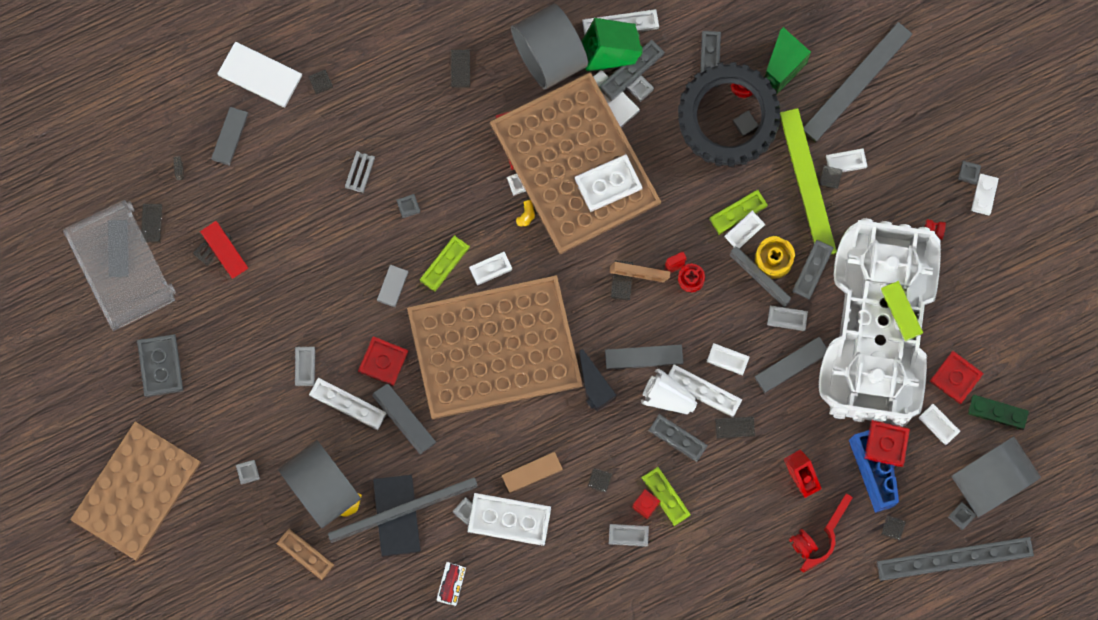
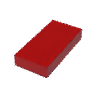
[664,252,687,274]

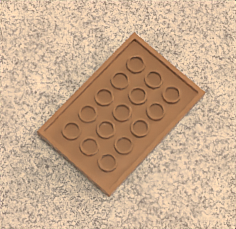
[70,422,201,561]

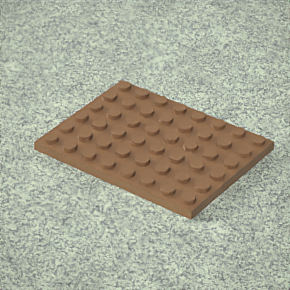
[490,72,661,254]
[407,275,583,420]

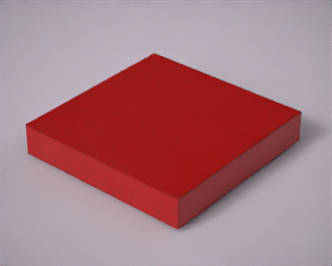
[358,336,409,387]
[929,351,984,405]
[864,420,910,467]

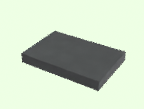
[137,334,183,397]

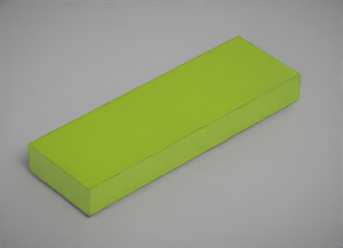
[709,190,768,235]
[420,235,470,292]
[881,281,923,341]
[642,467,691,526]

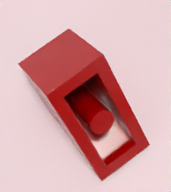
[784,449,822,498]

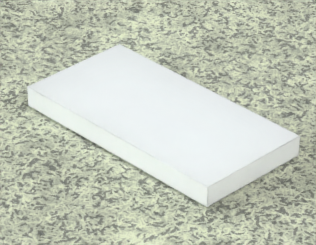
[218,42,302,108]
[468,493,551,546]

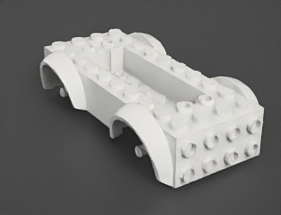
[819,218,941,427]

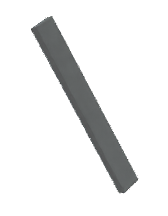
[804,22,912,142]
[328,477,477,543]
[876,537,1034,581]

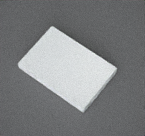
[594,70,640,127]
[574,154,642,212]

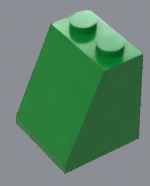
[581,18,643,71]
[764,27,811,94]

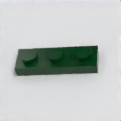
[967,394,1029,430]

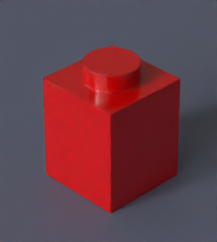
[632,489,661,520]

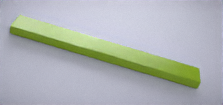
[780,108,837,255]

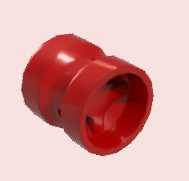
[924,219,946,241]

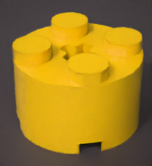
[755,236,795,279]

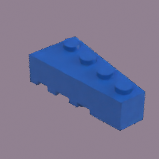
[849,430,899,513]

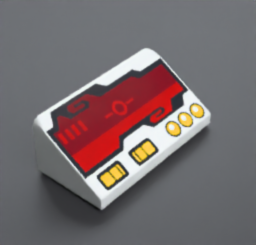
[437,562,466,606]

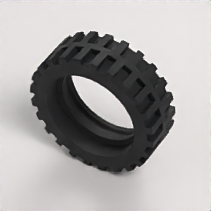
[678,62,780,167]

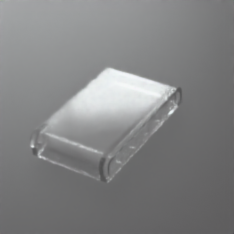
[62,199,176,331]

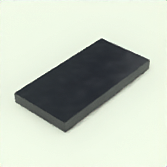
[373,475,421,557]

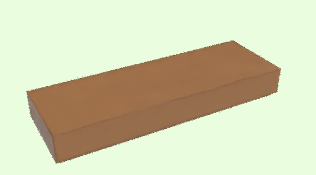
[610,262,670,282]
[502,452,563,494]
[276,529,334,580]

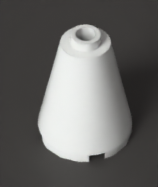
[641,369,697,414]

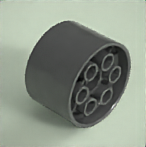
[511,3,588,89]
[951,437,1041,517]
[277,440,361,529]

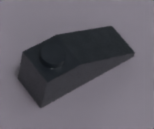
[579,349,616,412]

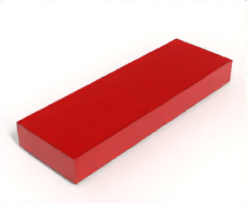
[200,221,248,279]

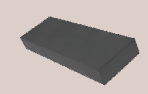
[700,31,721,87]
[211,107,248,166]
[792,240,834,300]
[648,414,708,462]

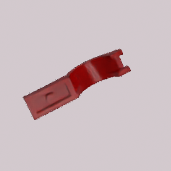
[800,494,853,573]

